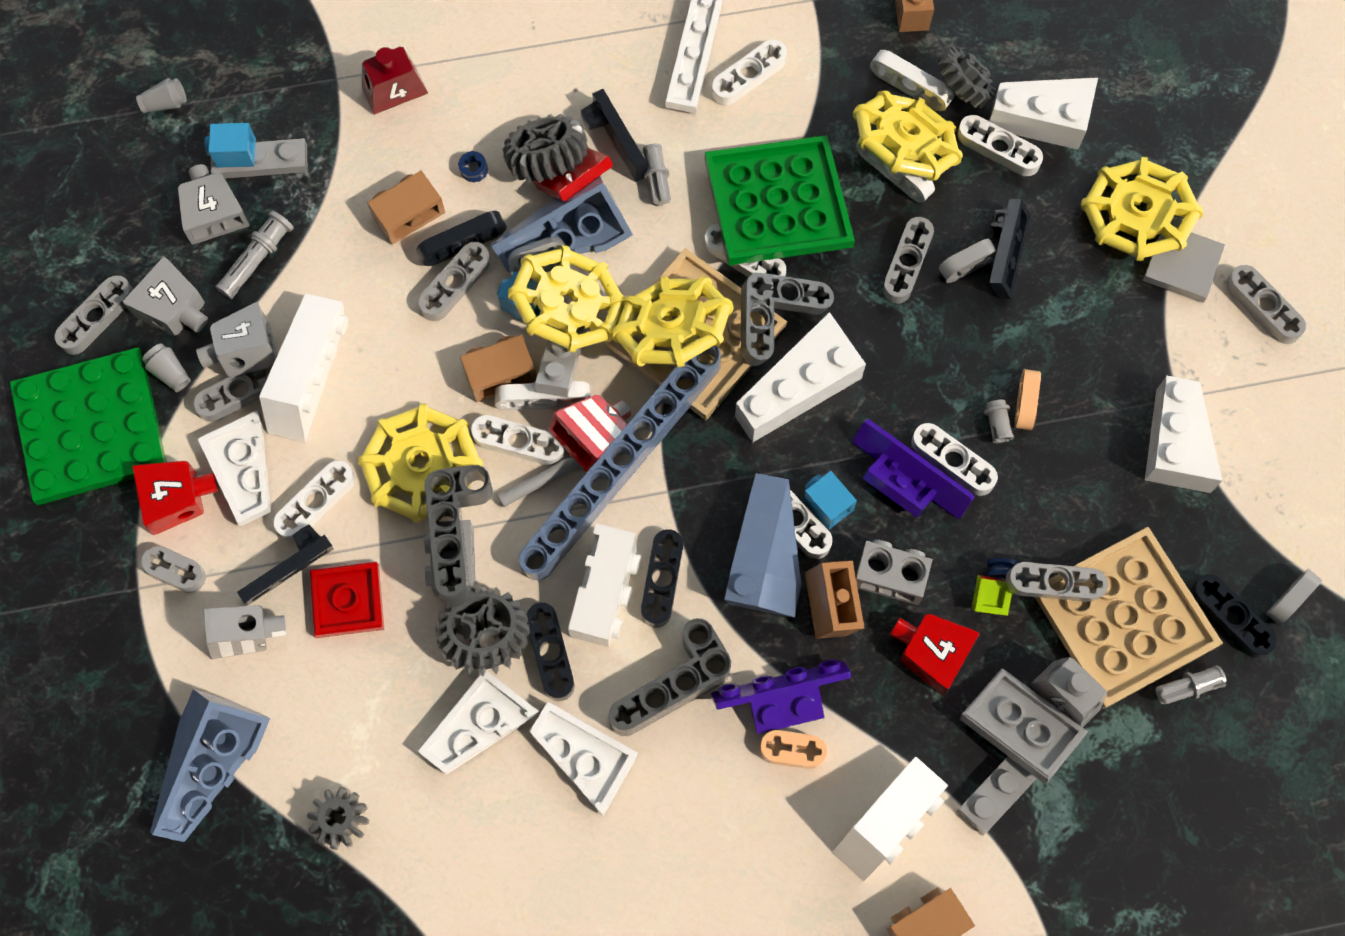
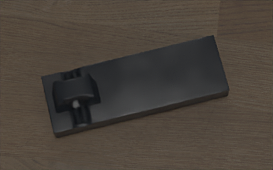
[581,89,647,182]
[989,199,1031,299]
[237,524,334,605]

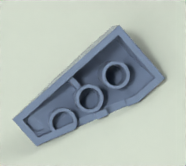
[491,176,633,272]
[725,473,802,618]
[150,689,270,842]

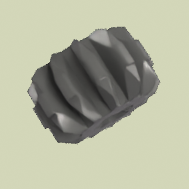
[307,787,369,850]

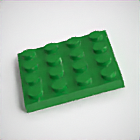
[704,135,855,266]
[10,347,167,505]

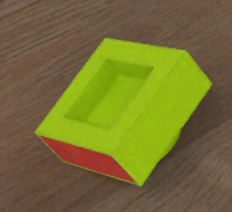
[971,575,1012,616]

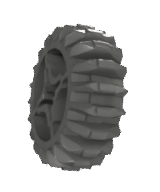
[502,114,588,183]
[435,586,530,677]

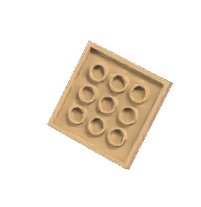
[604,248,787,420]
[1035,527,1223,709]

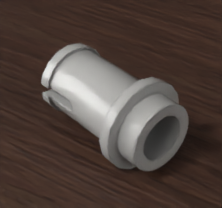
[984,399,1014,443]

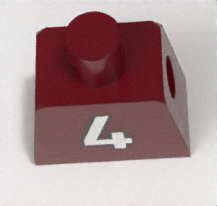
[362,46,428,115]

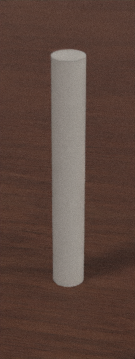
[498,456,580,507]

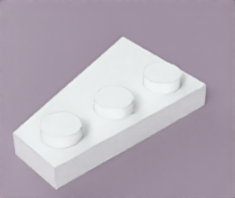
[198,410,271,527]
[418,670,540,775]
[529,701,638,816]

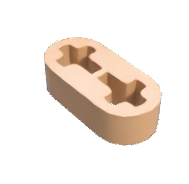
[1014,369,1041,431]
[760,730,827,769]

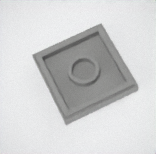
[1143,226,1225,303]

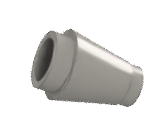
[136,78,187,113]
[142,343,191,392]

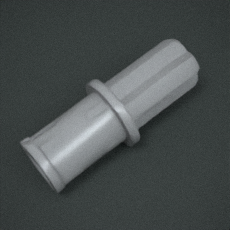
[642,143,671,206]
[1156,665,1226,704]

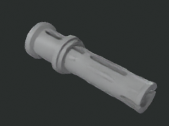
[215,210,294,300]

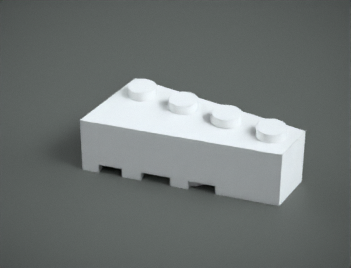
[259,293,348,443]
[735,312,866,443]

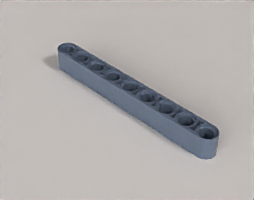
[519,346,721,580]

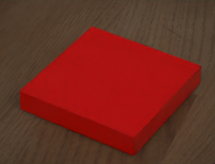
[533,148,613,201]
[310,562,384,638]

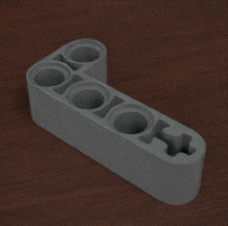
[425,465,493,607]
[609,618,731,736]

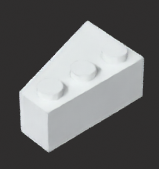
[989,78,1098,150]
[1145,376,1223,493]
[568,523,641,647]
[832,757,948,881]

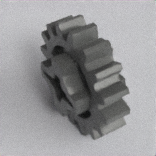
[938,46,996,109]

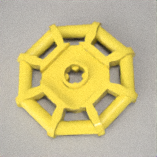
[853,90,963,181]
[1081,157,1203,261]
[508,245,626,353]
[612,276,734,368]
[358,403,483,523]

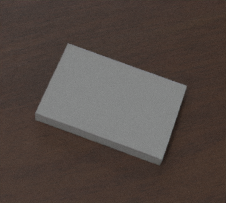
[960,668,1088,785]

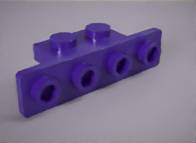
[853,419,975,519]
[711,659,851,734]

